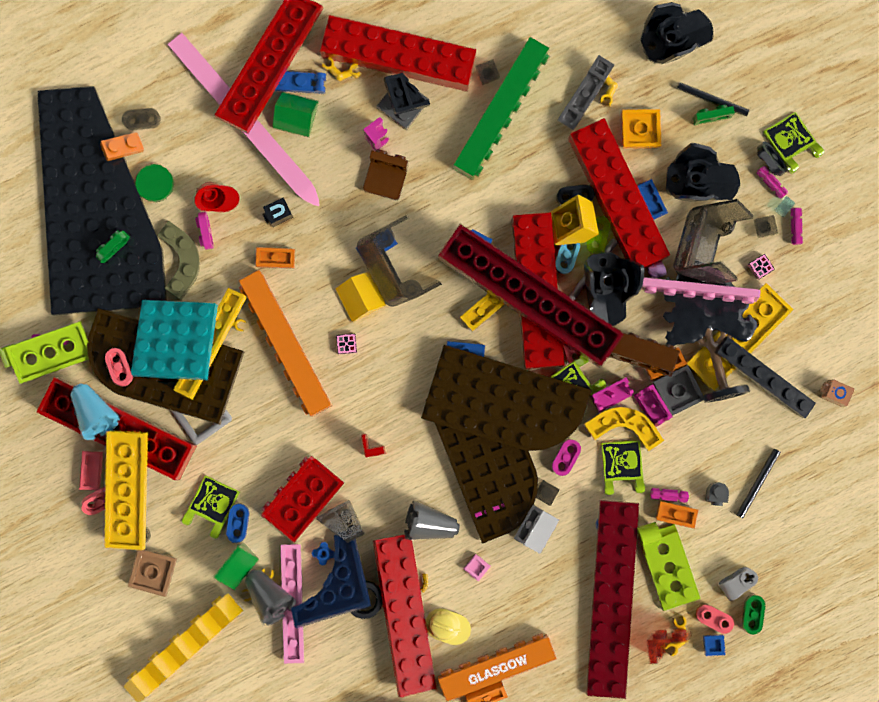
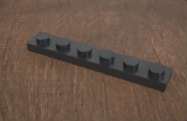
[714,337,816,419]

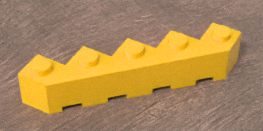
[123,593,243,702]

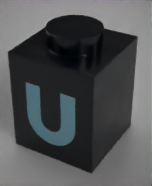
[262,197,294,227]

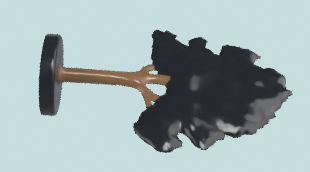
[663,257,757,403]

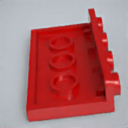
[261,456,345,543]

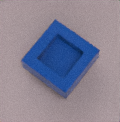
[703,634,726,656]

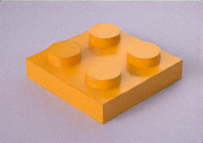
[621,109,661,149]

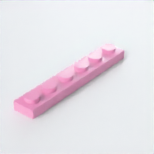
[641,278,760,304]
[281,544,304,664]

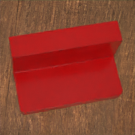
[361,434,386,458]

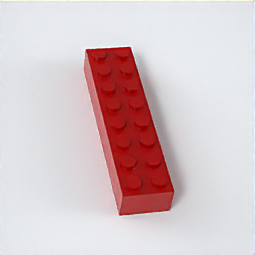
[320,15,477,92]
[568,118,670,269]
[512,212,564,369]
[36,377,197,481]

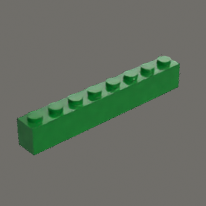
[453,37,550,180]

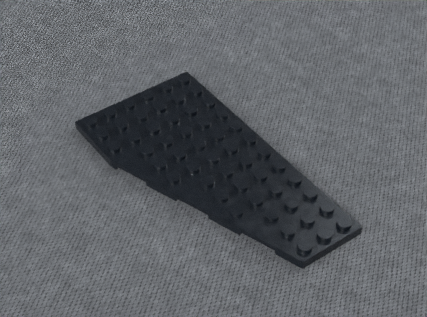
[37,86,167,316]

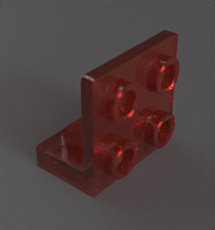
[647,629,692,664]

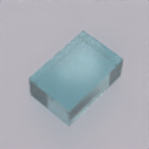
[775,196,795,217]

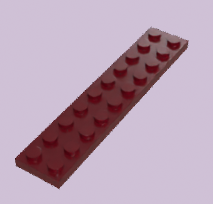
[586,500,639,699]

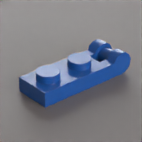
[275,71,326,94]

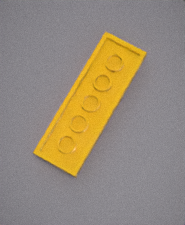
[686,283,794,391]
[105,430,148,550]

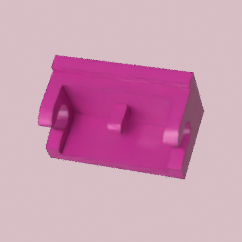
[363,117,389,151]
[590,377,634,413]
[633,384,673,427]

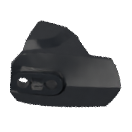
[640,2,713,64]
[666,143,740,201]
[584,252,644,326]

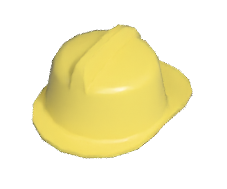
[426,608,471,645]

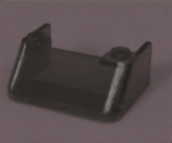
[673,199,754,284]
[357,215,442,307]

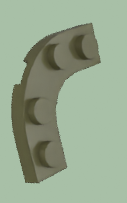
[157,220,200,300]

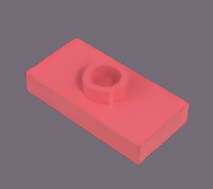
[79,451,103,491]

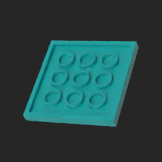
[131,300,218,380]

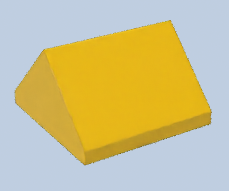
[335,272,386,322]

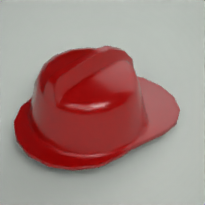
[194,182,240,212]

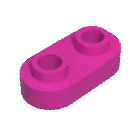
[195,211,214,250]
[552,440,581,476]

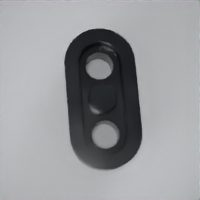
[757,141,788,176]
[556,184,595,205]

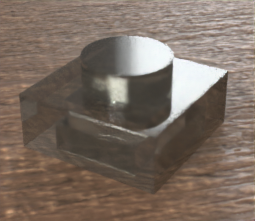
[476,60,500,85]
[754,215,778,238]
[536,480,560,506]

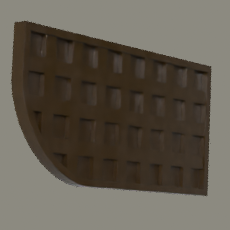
[87,309,245,425]
[421,345,591,451]
[425,399,538,544]

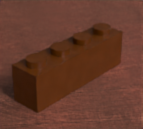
[609,328,680,377]

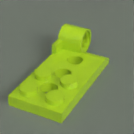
[0,321,89,384]
[637,522,701,611]

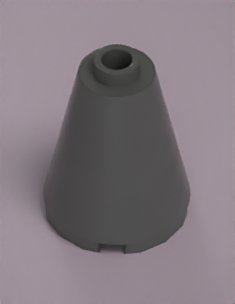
[404,501,460,540]
[245,570,296,625]

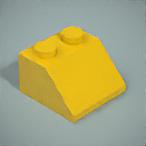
[550,195,599,245]

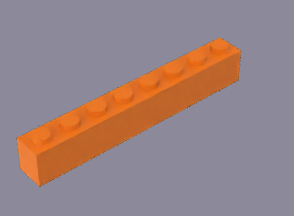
[239,270,332,417]

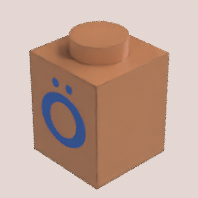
[820,379,855,407]

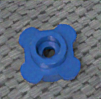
[312,542,335,566]

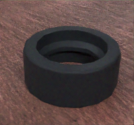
[350,581,383,619]

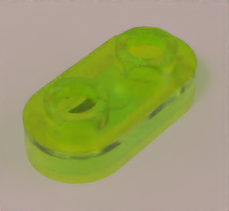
[586,216,611,254]

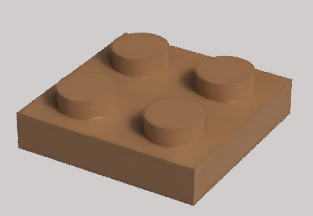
[128,549,177,597]

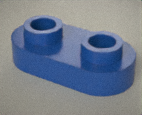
[226,504,250,543]

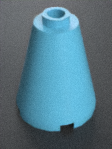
[71,384,120,440]

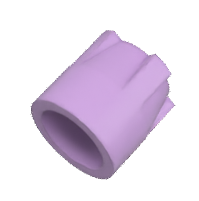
[647,261,667,279]

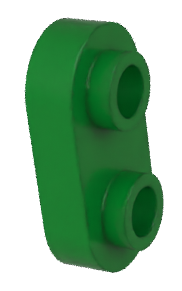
[96,231,130,263]
[742,595,766,635]

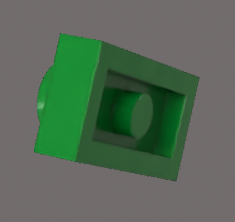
[693,105,735,125]

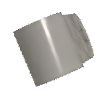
[718,567,758,601]

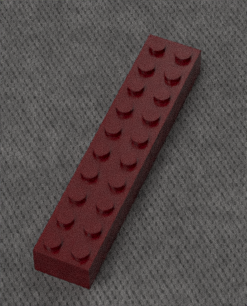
[438,223,624,368]

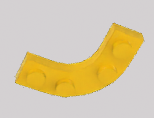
[584,407,665,451]

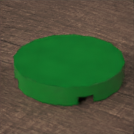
[135,164,174,203]

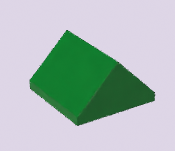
[273,92,319,137]
[213,543,259,590]

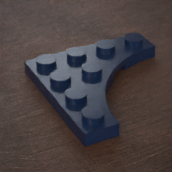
[291,530,371,628]

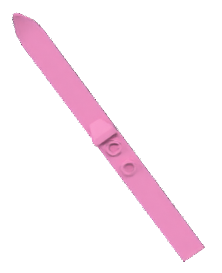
[168,33,319,206]

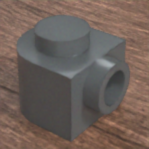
[706,482,729,506]

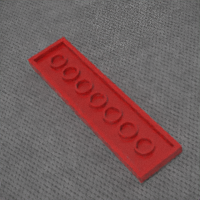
[214,0,323,134]
[373,534,437,698]

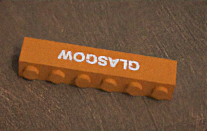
[438,633,557,702]

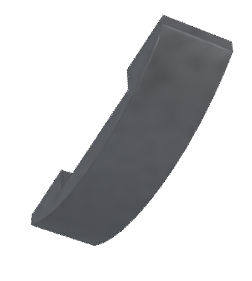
[558,55,614,130]

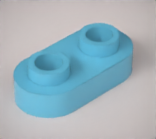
[555,243,580,274]

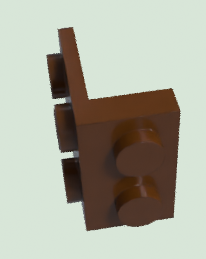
[363,149,409,200]

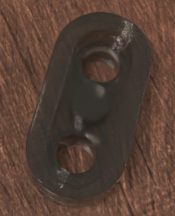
[122,108,161,130]

